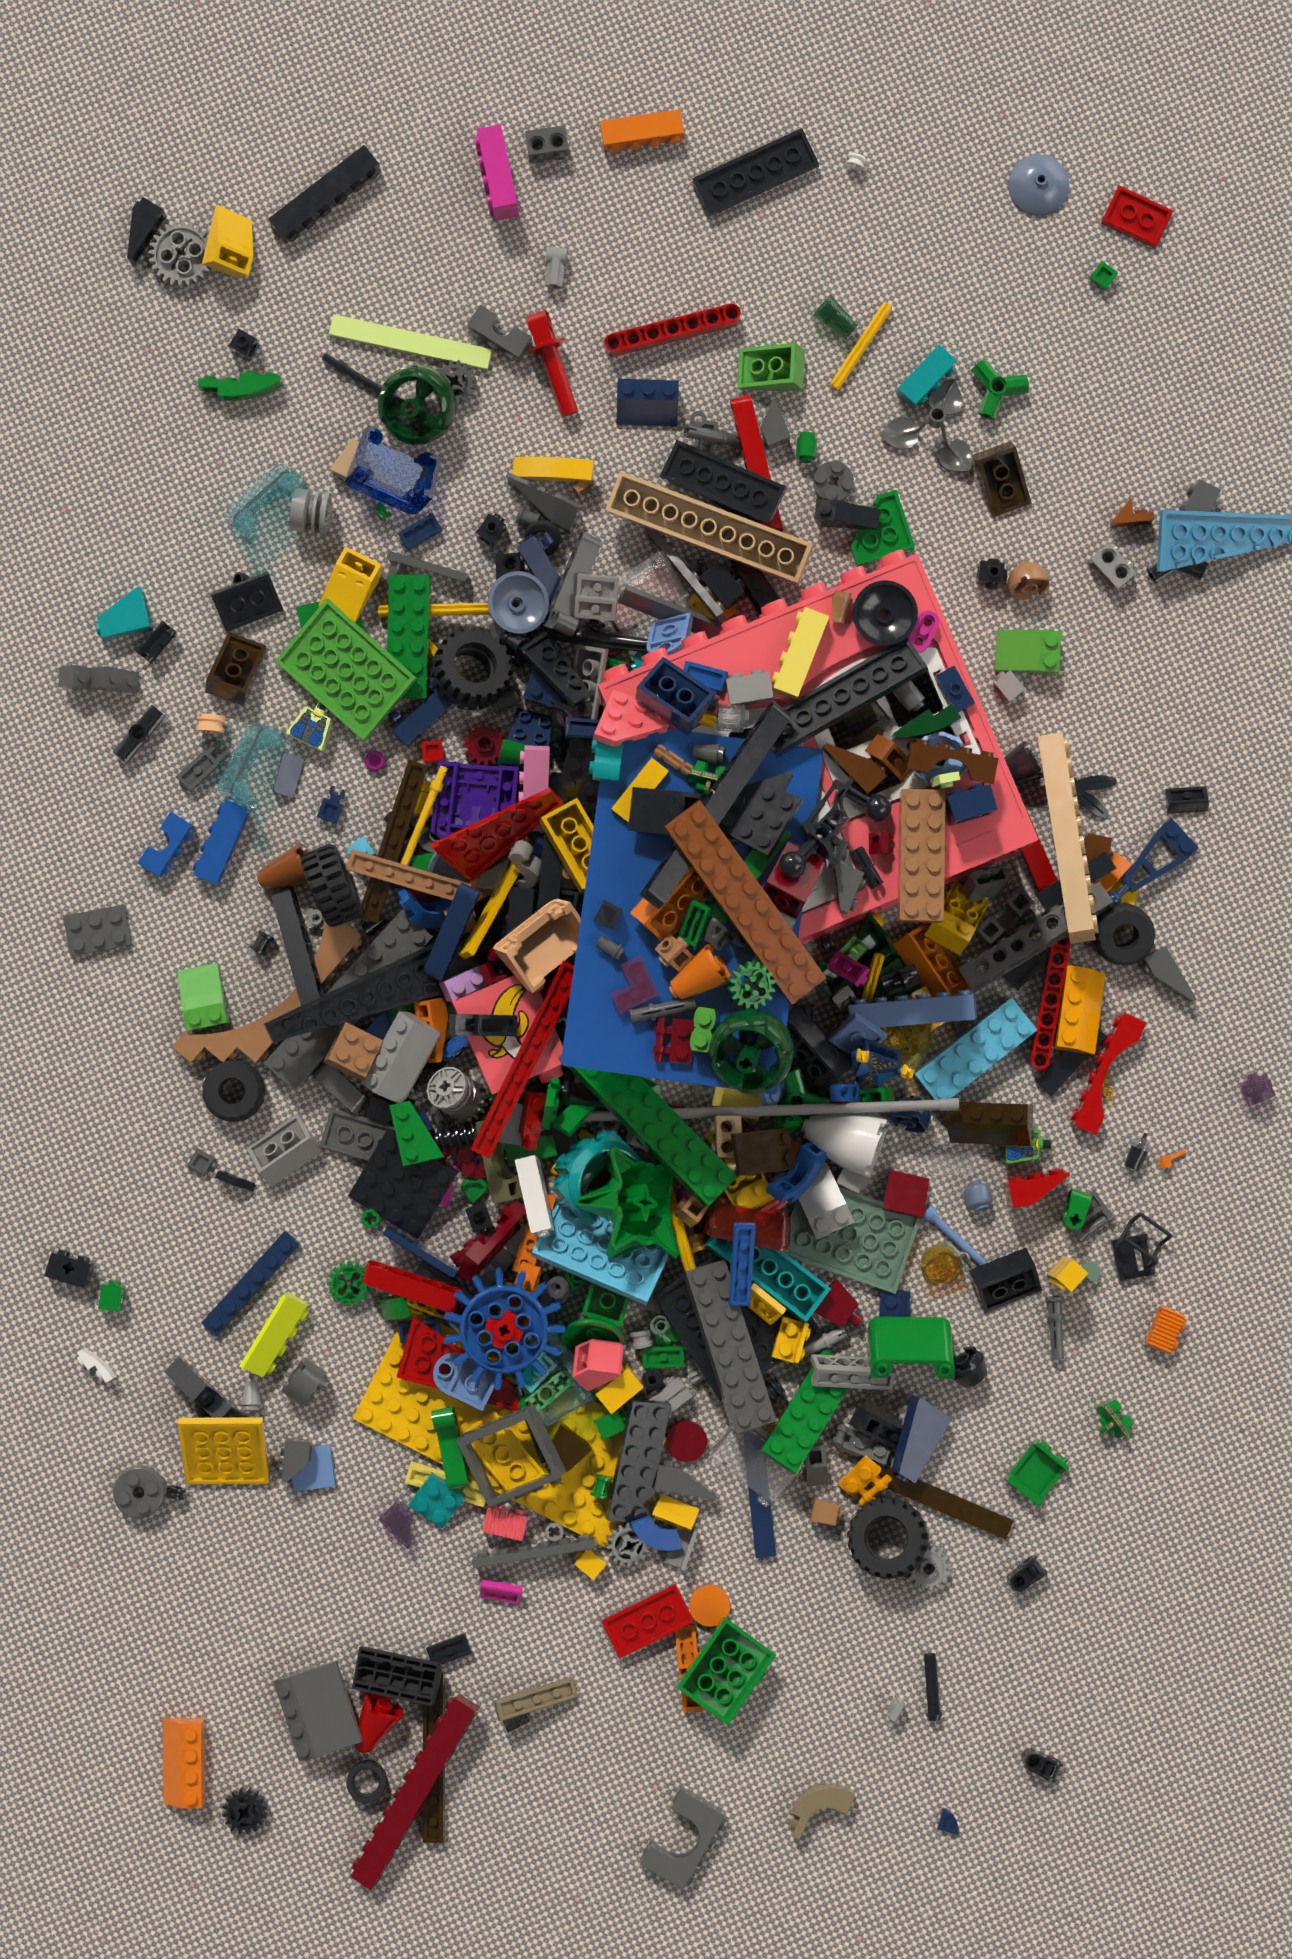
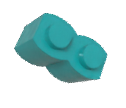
[589,740,624,783]

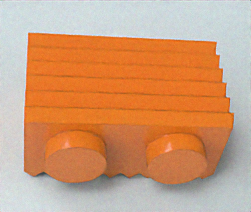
[1144,1305,1187,1354]

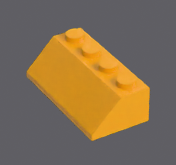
[1054,965,1106,1055]

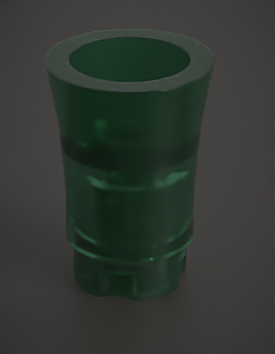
[812,294,859,340]

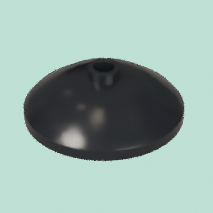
[852,580,918,646]

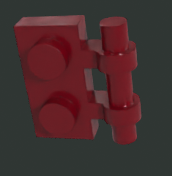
[652,1017,694,1064]

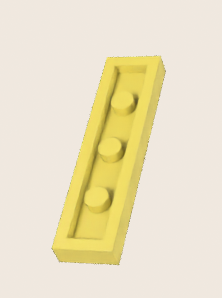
[405,1461,486,1507]

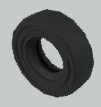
[524,520,561,556]

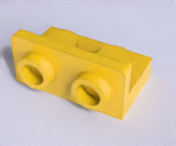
[748,1283,786,1325]
[771,1317,811,1364]

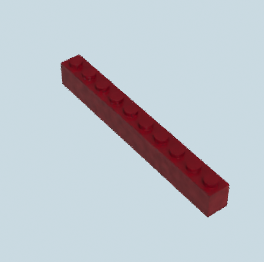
[350,1694,480,1890]

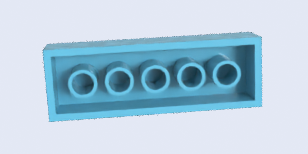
[913,997,1037,1100]

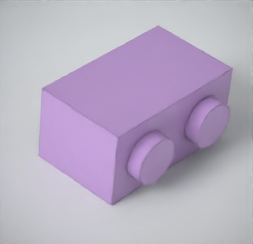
[439,965,486,1002]

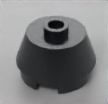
[952,1346,987,1388]

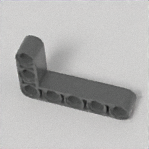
[543,532,602,636]

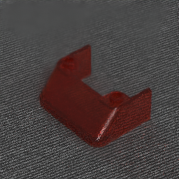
[699,1197,791,1252]

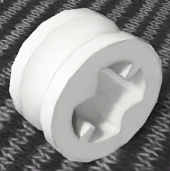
[846,153,866,170]

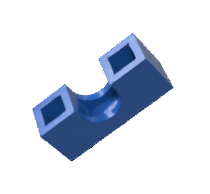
[138,812,195,878]

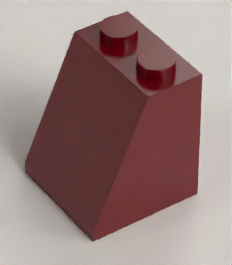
[763,842,826,918]

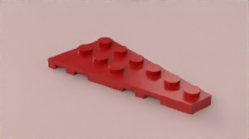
[430,787,564,882]
[396,1317,519,1411]

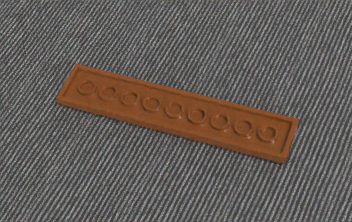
[664,801,826,1004]

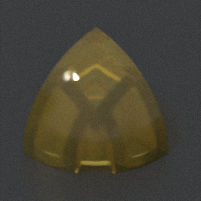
[880,1023,932,1075]

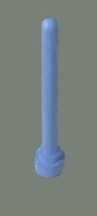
[923,1204,988,1266]

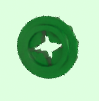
[772,1116,804,1135]

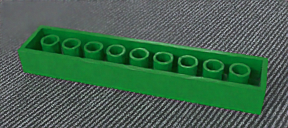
[558,1054,738,1207]

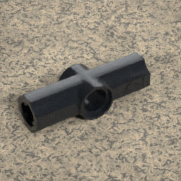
[113,705,166,764]

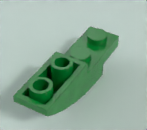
[198,371,283,401]

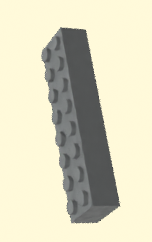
[683,1260,776,1435]

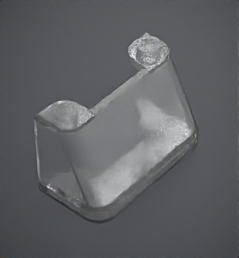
[607,551,690,637]
[707,1424,806,1507]

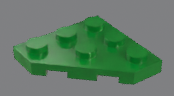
[850,489,915,567]

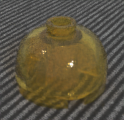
[920,1244,962,1285]

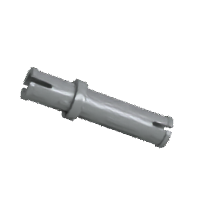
[792,1326,848,1364]

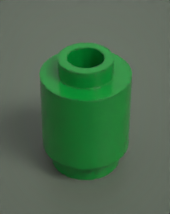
[796,432,817,463]

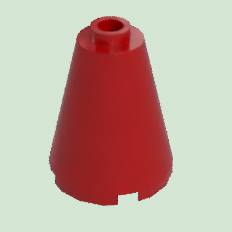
[354,1693,404,1753]

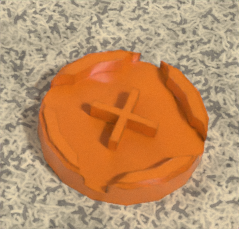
[689,1584,731,1627]

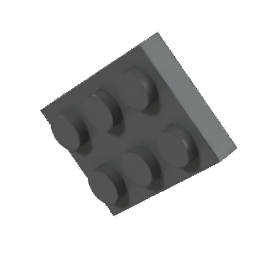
[63,904,132,956]

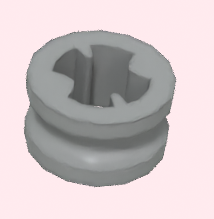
[545,1521,564,1541]

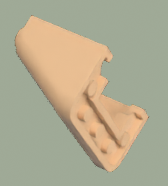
[493,899,581,993]

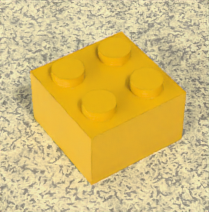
[594,1362,644,1414]

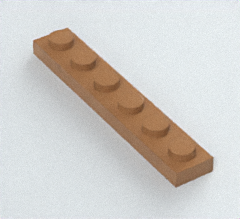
[346,850,472,901]

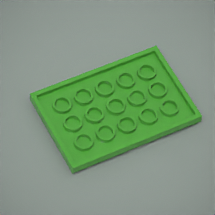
[275,598,418,741]

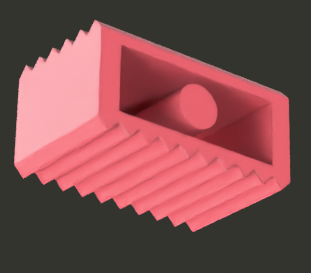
[482,1505,529,1541]

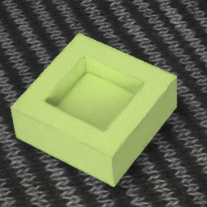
[930,771,960,790]

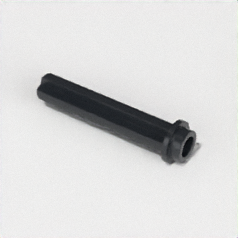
[924,1653,943,1721]

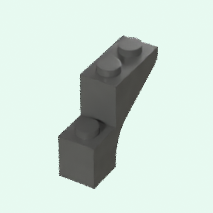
[58,665,139,693]
[815,836,866,915]

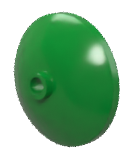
[562,1318,624,1353]

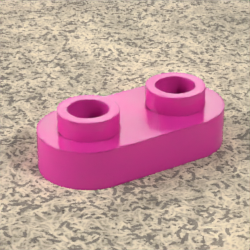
[908,611,939,653]

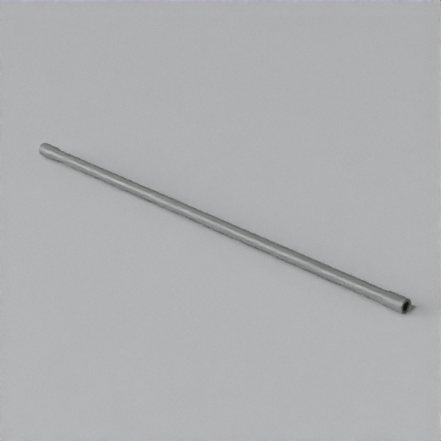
[551,1098,959,1123]

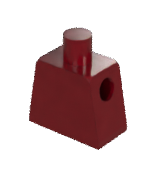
[814,1279,863,1327]

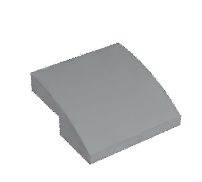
[574,573,620,621]

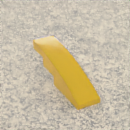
[512,457,594,482]

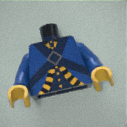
[850,1038,915,1086]

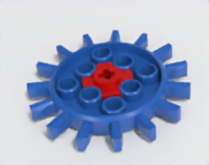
[444,1267,565,1390]

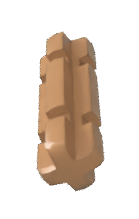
[654,744,694,776]

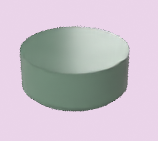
[1081,1261,1100,1282]

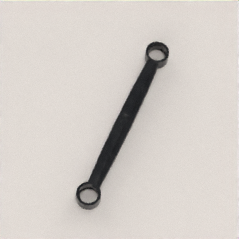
[527,623,648,652]

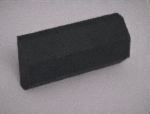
[352,1646,442,1706]

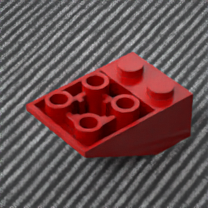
[1003,1168,1070,1208]

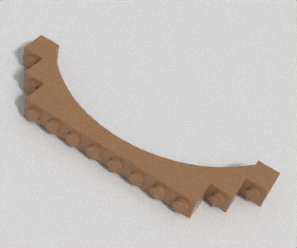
[172,871,363,1063]

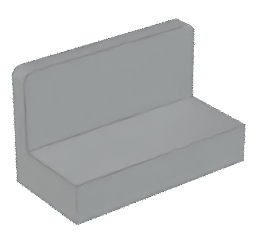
[665,1527,698,1572]

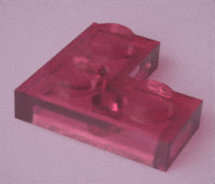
[610,956,659,1014]

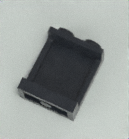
[560,1066,607,1108]

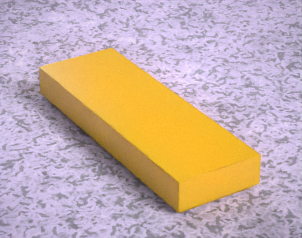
[611,758,669,823]

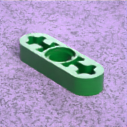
[518,1370,572,1412]

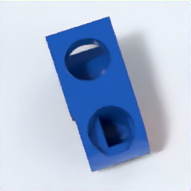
[830,1084,860,1103]

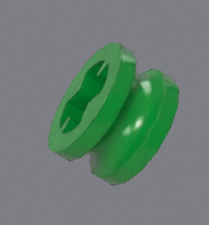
[372,502,392,522]
[361,1209,381,1228]

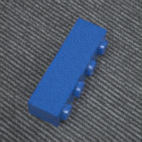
[192,800,251,886]

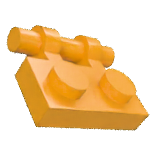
[838,1455,892,1506]

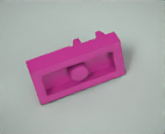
[826,951,870,987]

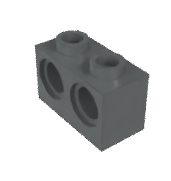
[525,125,569,163]

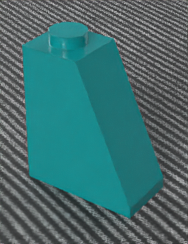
[95,587,153,641]

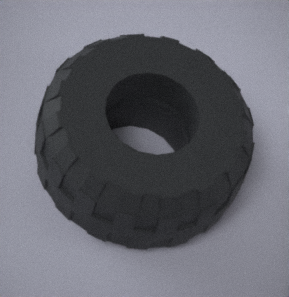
[1092,903,1155,966]
[202,1060,265,1122]

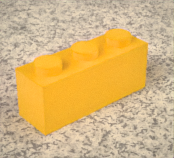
[1047,1256,1088,1292]

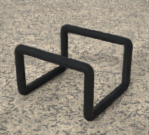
[1115,1213,1172,1271]

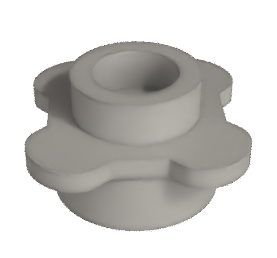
[306,908,325,929]

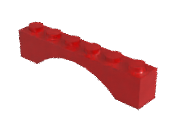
[1070,1012,1147,1135]

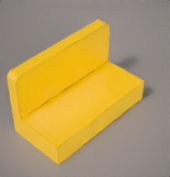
[652,1494,699,1533]

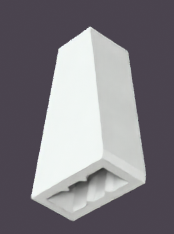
[515,1155,554,1237]

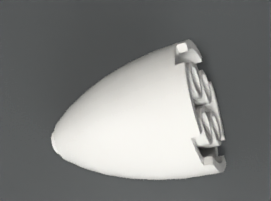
[802,1113,889,1178]

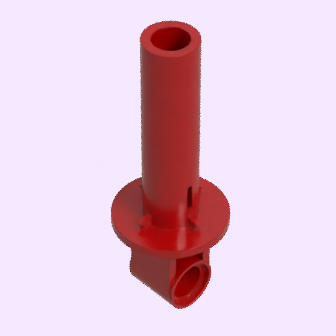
[526,309,579,417]

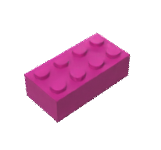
[474,124,519,221]

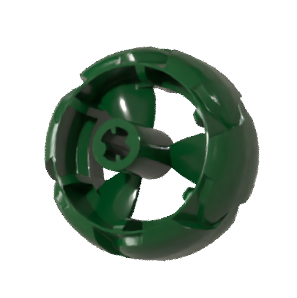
[377,365,457,445]
[709,1009,794,1094]

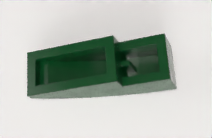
[891,704,961,740]

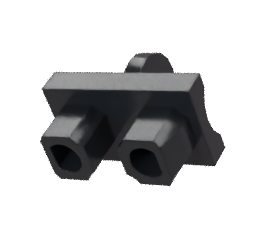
[879,963,922,996]

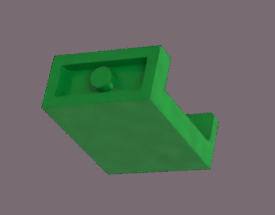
[1004,1440,1070,1507]

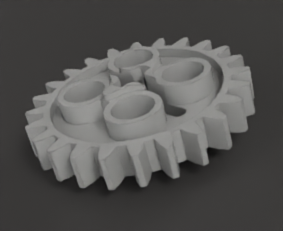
[148,221,211,289]

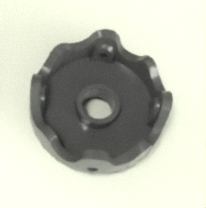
[113,1465,167,1518]

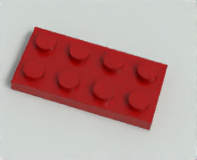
[601,1583,694,1659]

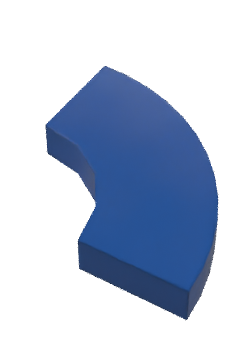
[630,1515,683,1551]

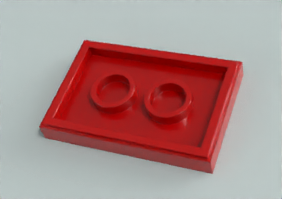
[1101,185,1173,249]

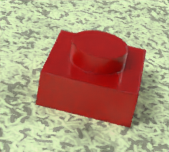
[421,740,444,763]

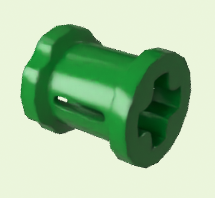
[590,1474,613,1499]

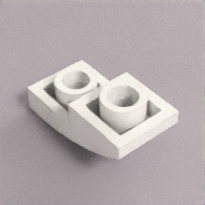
[77,1348,117,1383]

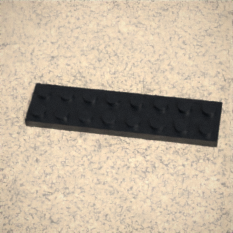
[771,638,929,758]

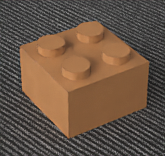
[324,1022,383,1081]

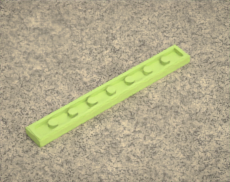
[329,314,492,371]

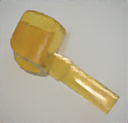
[1101,1069,1115,1099]

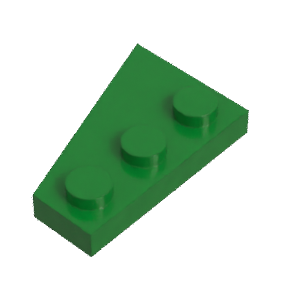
[389,1101,444,1167]

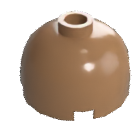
[1008,561,1050,600]

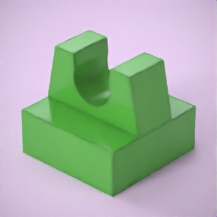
[839,933,868,961]

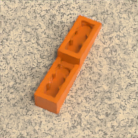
[675,1624,704,1713]

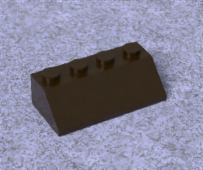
[946,1102,1033,1146]

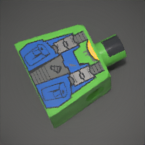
[1003,1128,1051,1163]

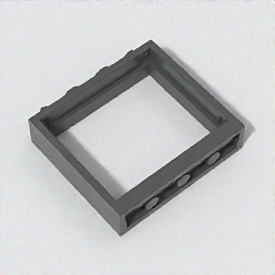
[456,1404,566,1507]

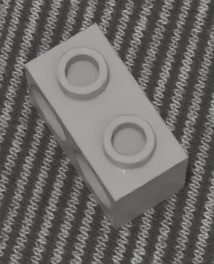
[1088,543,1136,593]

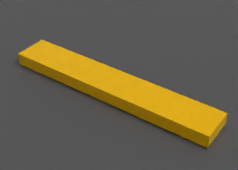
[459,862,520,959]

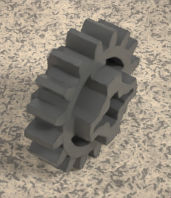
[435,360,477,405]
[604,1522,649,1567]

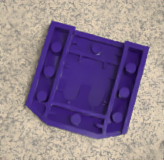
[431,761,520,839]

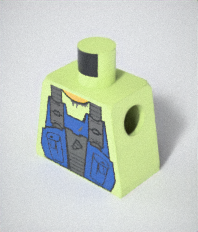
[286,701,333,753]

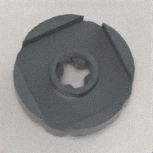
[813,460,854,501]

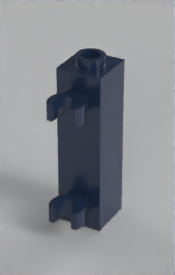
[514,534,561,603]
[390,677,457,748]

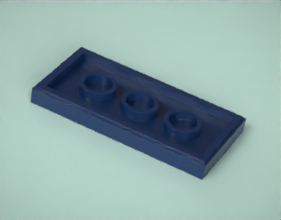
[383,1226,459,1278]

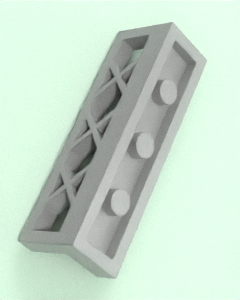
[810,1354,896,1390]

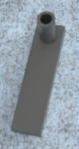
[385,551,469,585]

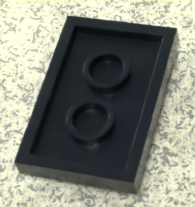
[210,571,284,632]

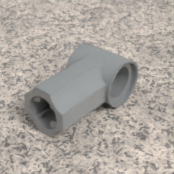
[545,246,568,290]

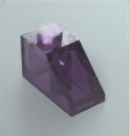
[378,1499,412,1549]

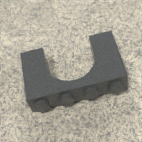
[640,1786,726,1890]

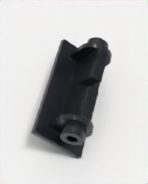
[137,621,177,664]

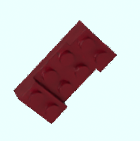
[458,1199,526,1283]

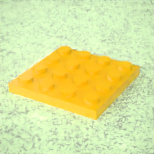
[178,1418,270,1484]

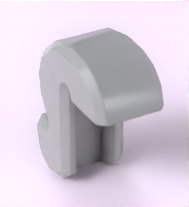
[508,840,541,888]

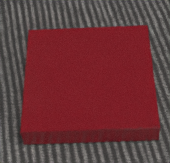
[882,1170,930,1219]

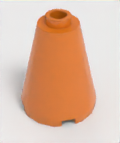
[669,944,731,999]

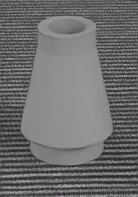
[241,1381,262,1411]

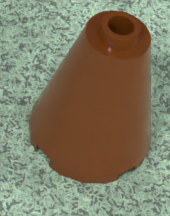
[257,843,309,889]

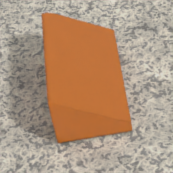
[1094,852,1132,892]

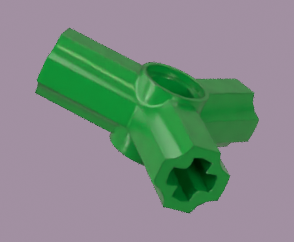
[971,359,1029,420]
[772,1066,830,1122]

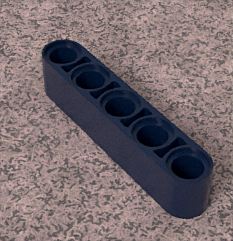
[423,882,481,982]

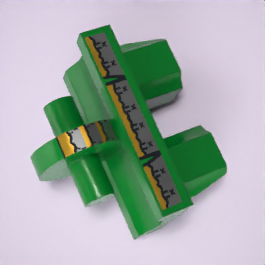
[688,761,726,798]
[1095,1400,1134,1438]

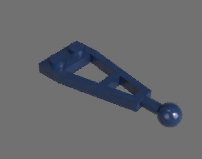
[1108,818,1199,905]

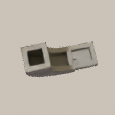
[789,1783,855,1840]

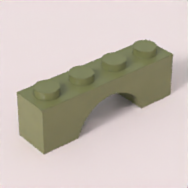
[475,1120,523,1203]

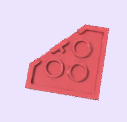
[593,689,670,747]

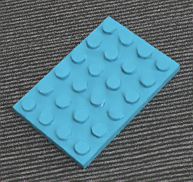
[531,1194,676,1306]

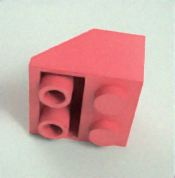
[572,1339,624,1392]

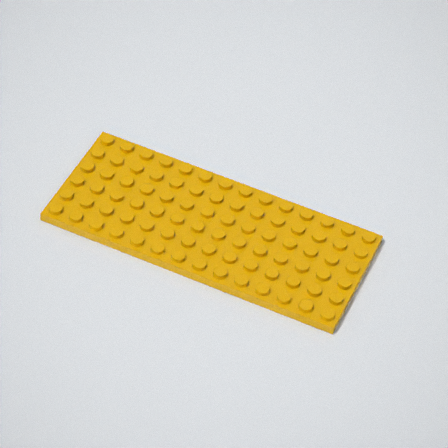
[352,1307,667,1549]

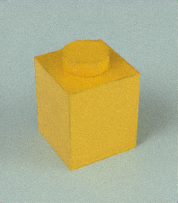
[574,1549,607,1580]

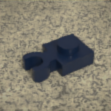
[317,785,346,825]

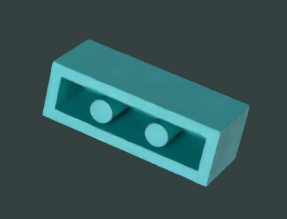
[896,344,957,410]

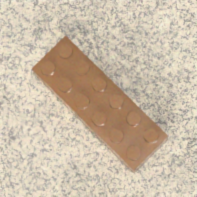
[897,789,946,923]

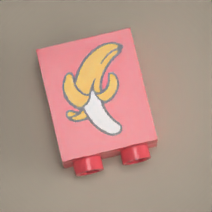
[450,974,564,1094]

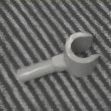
[946,1241,970,1268]

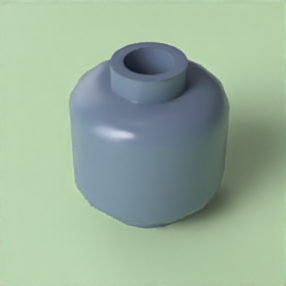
[963,1180,993,1212]

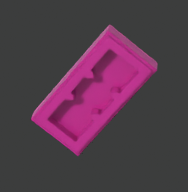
[479,1580,523,1604]

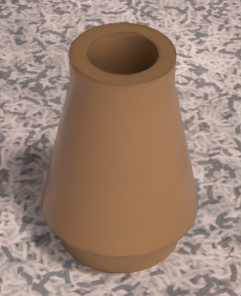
[832,591,853,623]

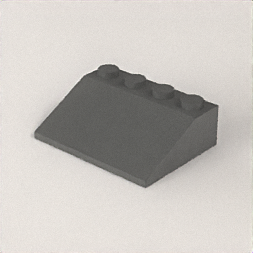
[273,1661,363,1762]

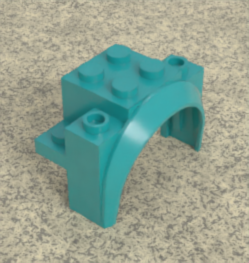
[551,1130,644,1225]

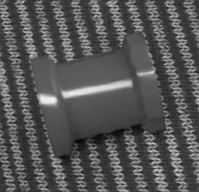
[516,506,541,526]

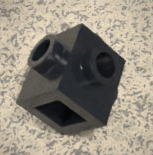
[976,559,1008,589]

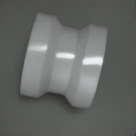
[630,1329,653,1349]

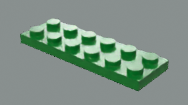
[387,574,431,699]
[760,1349,848,1475]

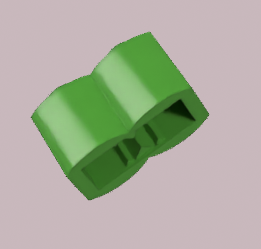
[690,1007,719,1053]

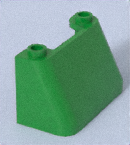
[867,1317,955,1379]

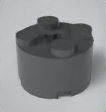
[281,1357,327,1407]

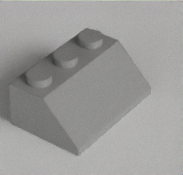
[247,1113,323,1187]

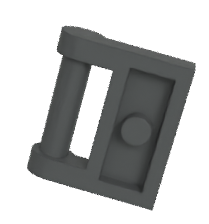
[1060,1189,1115,1244]

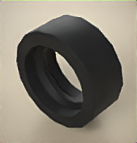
[346,1760,387,1803]

